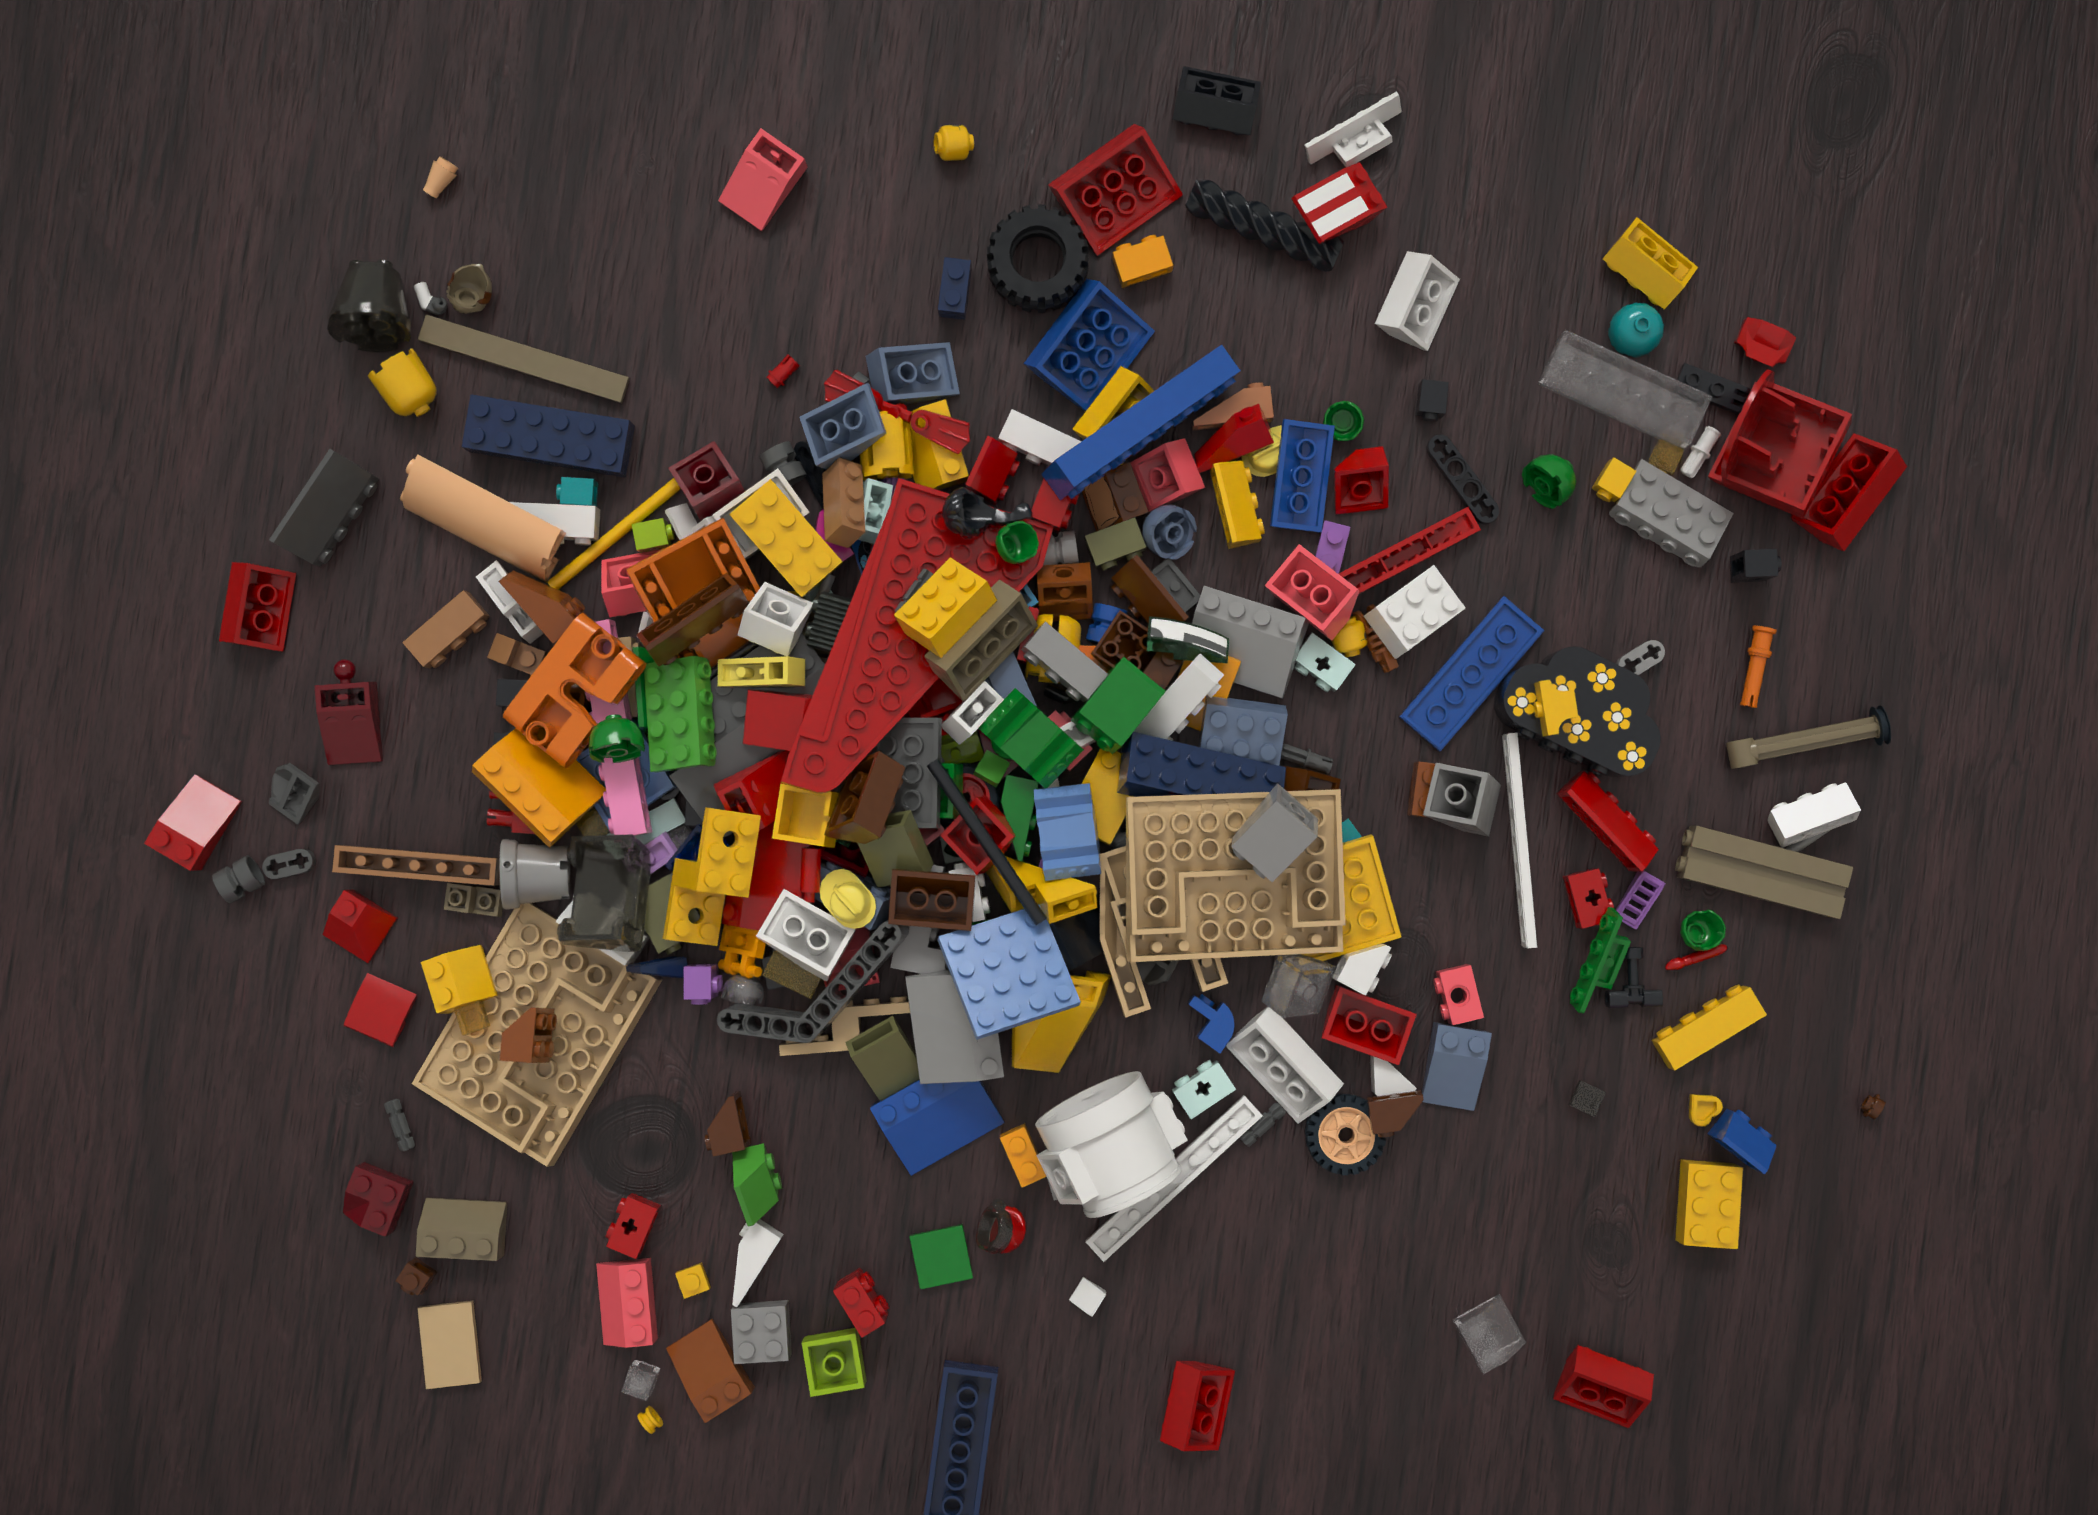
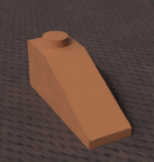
[1192,383,1274,430]

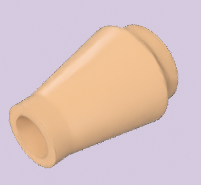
[423,156,458,198]

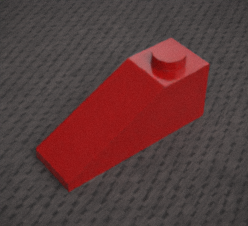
[1195,404,1274,473]

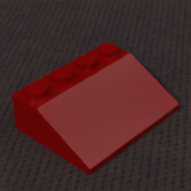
[1048,124,1183,256]
[722,822,814,930]

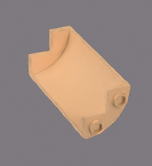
[400,455,566,583]

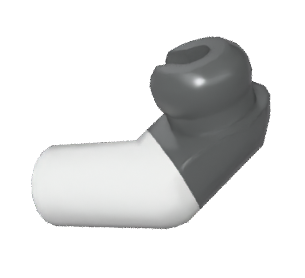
[413,282,447,315]

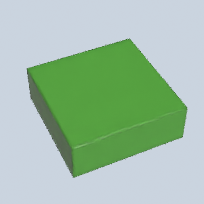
[973,750,1010,788]

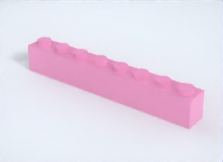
[585,619,652,839]

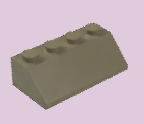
[924,580,1038,701]

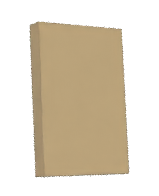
[418,1300,482,1389]

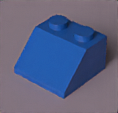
[1707,1109,1777,1175]

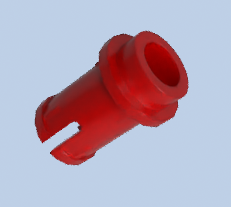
[766,354,800,389]

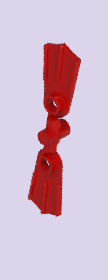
[824,370,970,454]

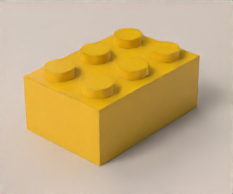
[894,557,997,658]
[1675,1159,1743,1249]

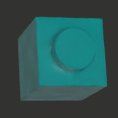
[556,477,598,507]

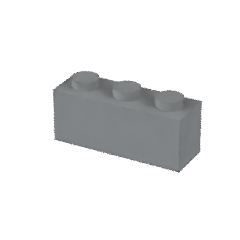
[1021,622,1108,702]

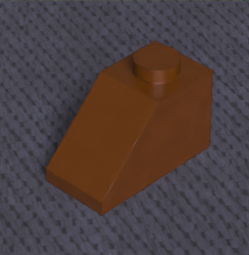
[1367,1090,1424,1137]

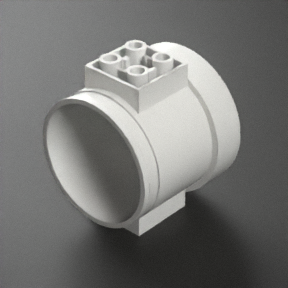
[1035,1071,1188,1218]

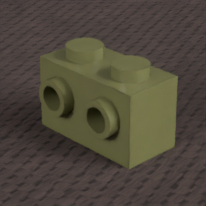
[1084,517,1146,571]

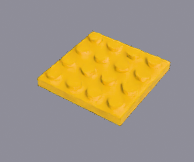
[1294,834,1401,968]

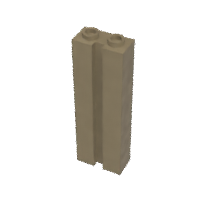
[1675,826,1853,919]

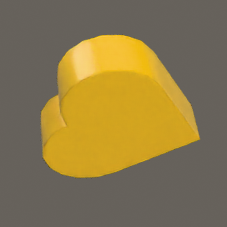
[1689,1094,1723,1127]

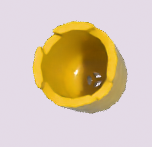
[368,348,437,417]

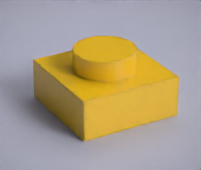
[675,1262,711,1299]

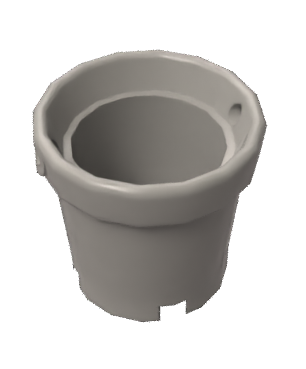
[499,839,571,910]

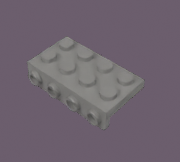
[1609,459,1734,567]

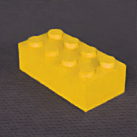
[729,479,843,598]

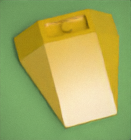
[1012,971,1111,1073]

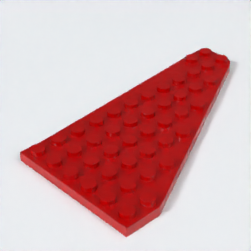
[780,478,1054,794]

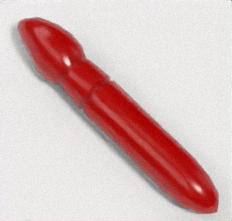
[1665,944,1728,970]

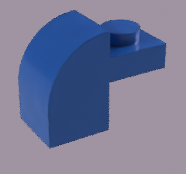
[1187,994,1234,1053]

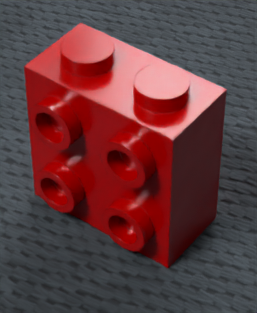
[833,1267,889,1338]

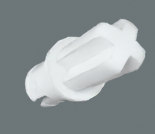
[1681,426,1721,478]

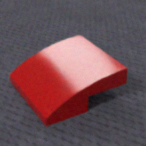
[344,973,417,1047]

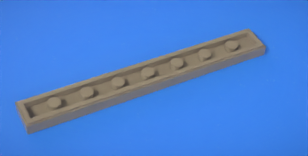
[418,315,630,404]

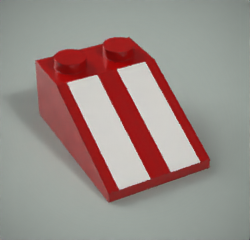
[1291,162,1387,244]

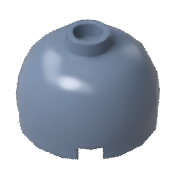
[1142,505,1197,560]

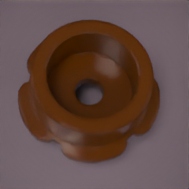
[1860,1094,1886,1120]

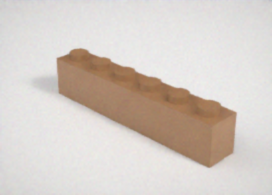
[332,845,500,886]

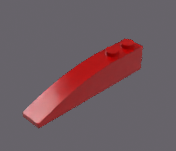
[1339,507,1481,595]

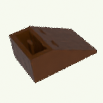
[1091,610,1187,690]

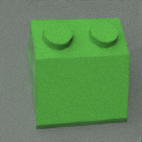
[732,1143,782,1227]

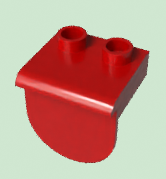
[1708,369,1852,519]

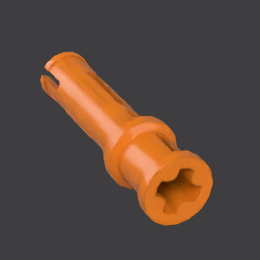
[1740,625,1777,708]

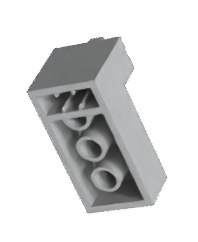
[890,864,949,974]

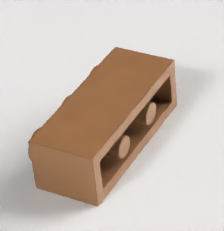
[822,458,865,548]
[402,590,490,669]

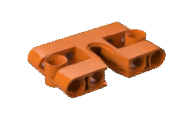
[503,613,646,768]

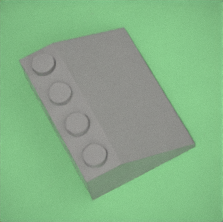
[1182,586,1309,699]
[905,970,1004,1084]

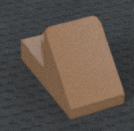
[487,633,547,675]

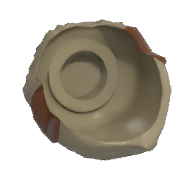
[446,264,492,314]

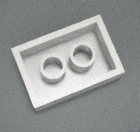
[1364,565,1465,659]

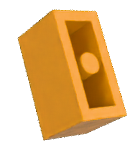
[1112,235,1173,288]
[1000,1123,1047,1187]

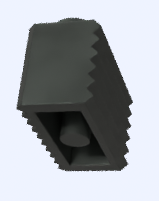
[805,592,852,652]

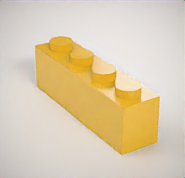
[1651,984,1767,1071]

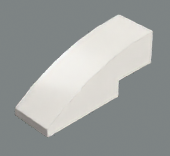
[476,560,543,644]

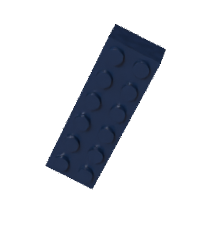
[462,395,635,478]
[1117,732,1286,797]
[924,1360,998,1515]

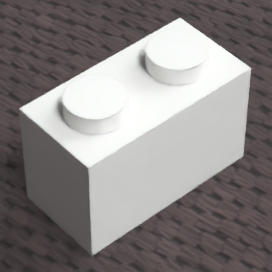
[942,681,1004,745]

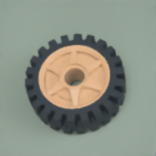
[1305,1094,1386,1175]

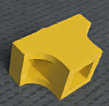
[1534,680,1578,737]

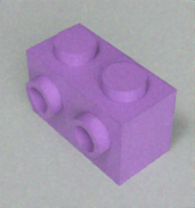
[684,964,723,1005]

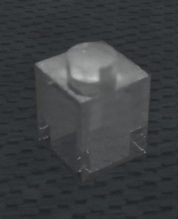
[621,1360,661,1401]

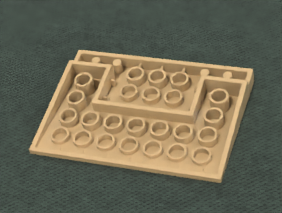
[1126,789,1345,962]
[412,903,662,1167]

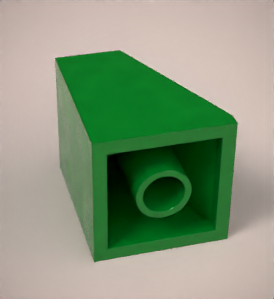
[1070,657,1166,754]

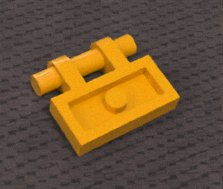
[718,924,766,978]

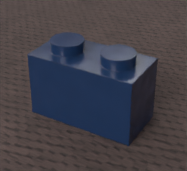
[938,257,972,320]

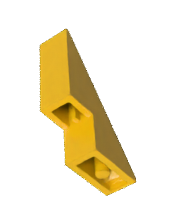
[986,856,1097,924]

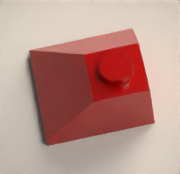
[1334,446,1389,514]
[323,889,398,963]

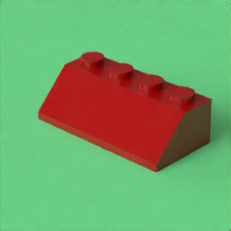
[1791,433,1907,551]
[1556,771,1659,872]

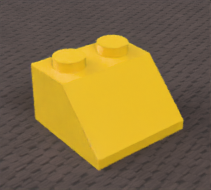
[421,945,498,1014]

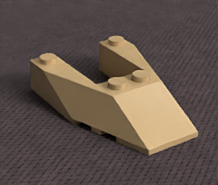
[1100,846,1228,1018]

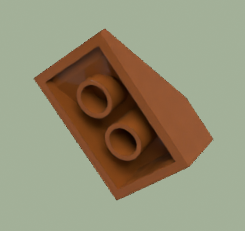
[498,570,587,643]
[666,1318,755,1423]

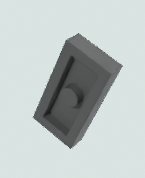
[1151,558,1200,613]

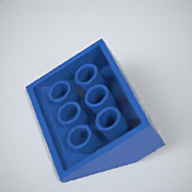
[1024,279,1155,412]
[870,1080,1005,1176]

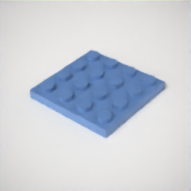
[938,904,1081,1040]

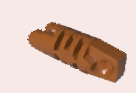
[1353,604,1399,673]

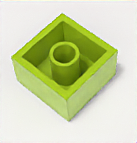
[802,1328,867,1397]

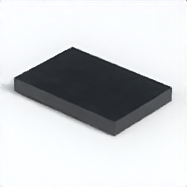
[1048,902,1103,971]

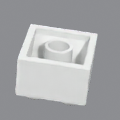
[738,582,813,656]

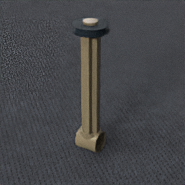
[1726,705,1891,769]

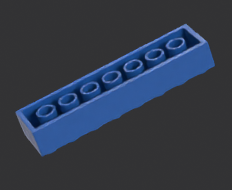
[1042,345,1241,501]

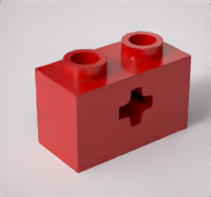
[1562,868,1614,929]
[605,1193,661,1259]

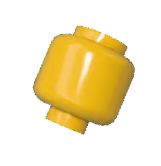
[933,125,974,161]
[1332,616,1367,657]

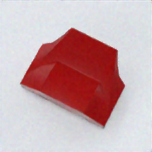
[1735,317,1796,367]

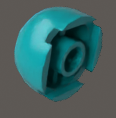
[1608,302,1664,358]

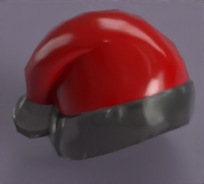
[976,1199,1026,1254]

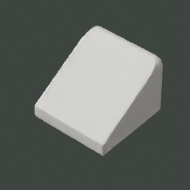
[1069,1277,1106,1317]

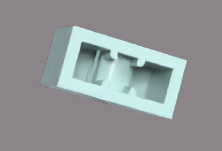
[858,478,893,544]
[1294,633,1356,692]
[1172,1060,1236,1119]

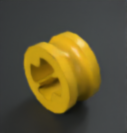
[637,1406,663,1434]

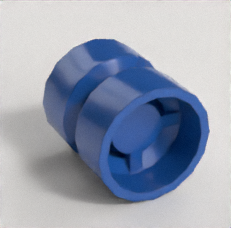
[1086,603,1128,644]

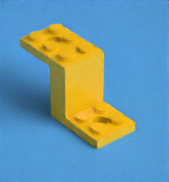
[663,807,761,946]

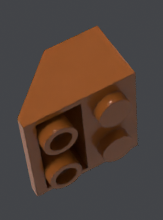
[499,1007,557,1063]

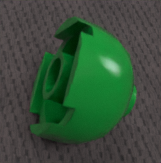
[1522,454,1576,509]
[589,714,645,763]

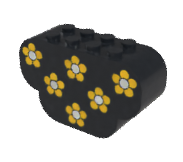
[1494,646,1661,777]

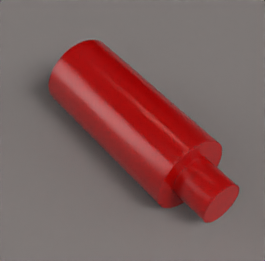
[800,847,822,903]

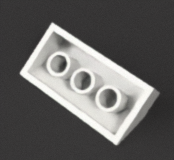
[1226,1005,1344,1124]

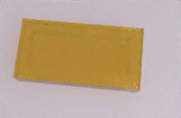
[762,951,821,999]

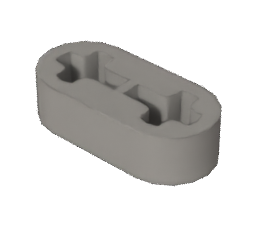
[1616,640,1665,675]

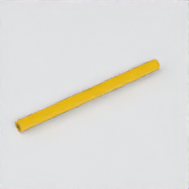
[547,478,680,590]

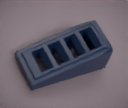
[626,956,687,978]

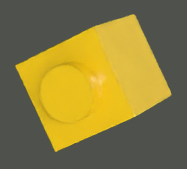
[1592,457,1636,502]

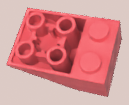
[718,128,808,232]

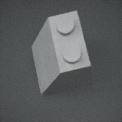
[1423,763,1501,837]
[1231,784,1318,882]

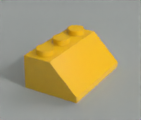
[1603,217,1698,309]
[1073,366,1154,465]
[910,399,969,490]
[1210,461,1265,549]

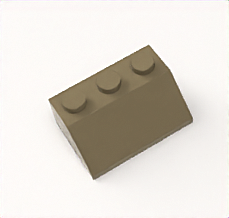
[416,1198,507,1261]

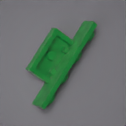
[1570,907,1631,1014]

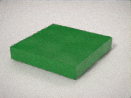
[910,1224,973,1289]

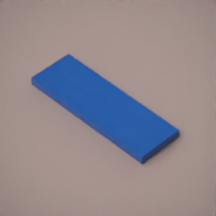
[1399,596,1545,752]

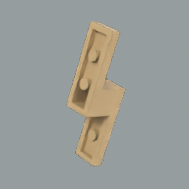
[779,996,910,1056]

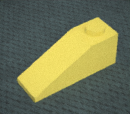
[718,656,805,687]

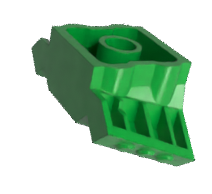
[978,688,1084,788]

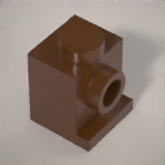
[396,1257,438,1296]

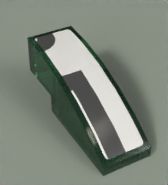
[1147,616,1229,663]

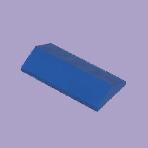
[1270,419,1335,532]

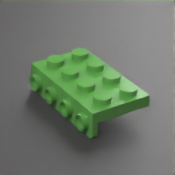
[644,656,717,773]

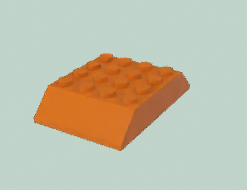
[626,518,760,667]

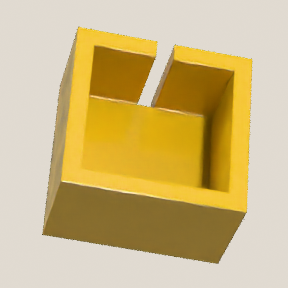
[772,784,839,848]

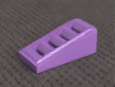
[1616,870,1666,930]

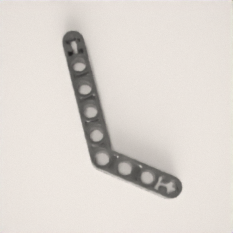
[717,920,909,1043]

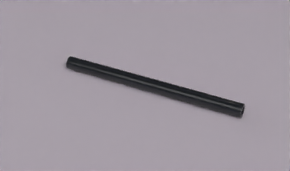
[927,758,1047,925]

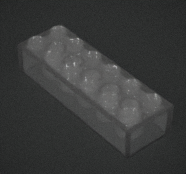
[1537,330,1713,450]

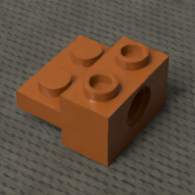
[1037,562,1093,621]

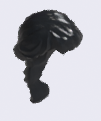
[942,487,1032,539]

